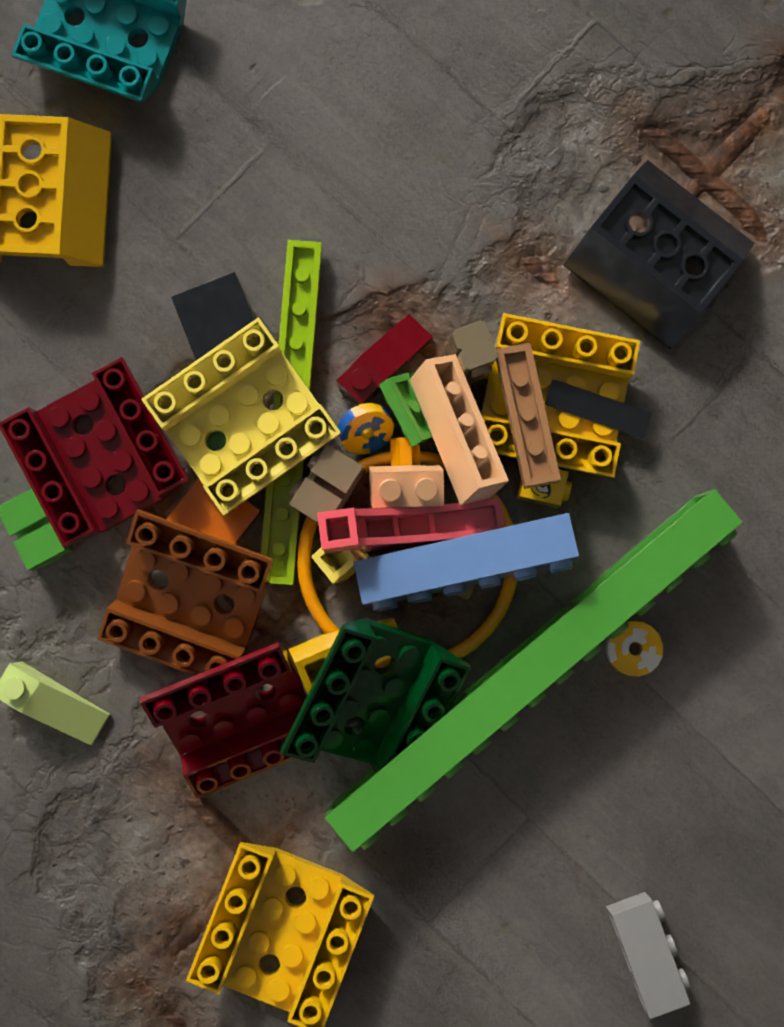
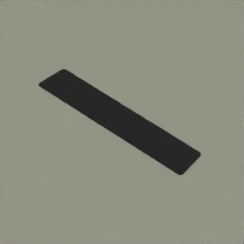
[545,379,652,438]

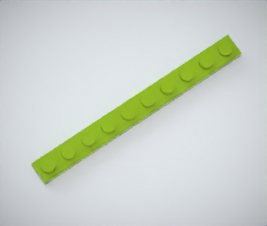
[261,240,322,585]

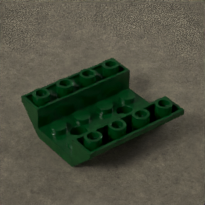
[280,618,471,774]

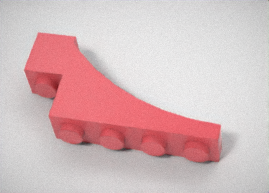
[317,498,504,554]

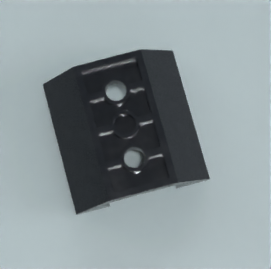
[563,160,755,349]

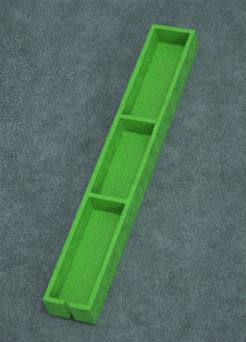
[325,489,743,852]

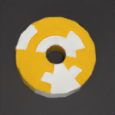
[606,621,663,677]

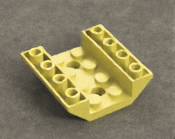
[141,317,341,516]

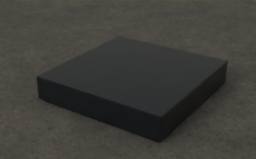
[171,272,254,360]

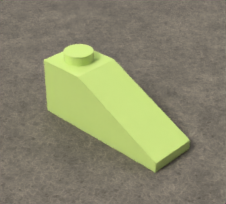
[0,661,111,745]

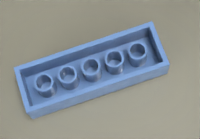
[353,513,579,612]

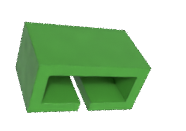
[0,489,74,571]

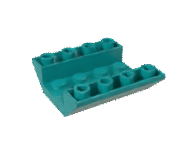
[11,0,187,103]

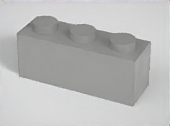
[606,892,691,1019]

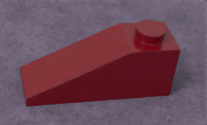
[336,314,433,406]

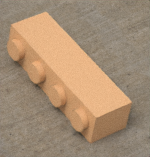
[410,354,509,505]

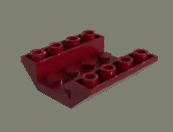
[0,357,189,548]
[139,642,308,798]

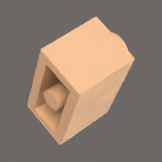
[369,465,444,508]

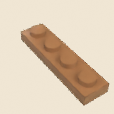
[496,343,561,489]

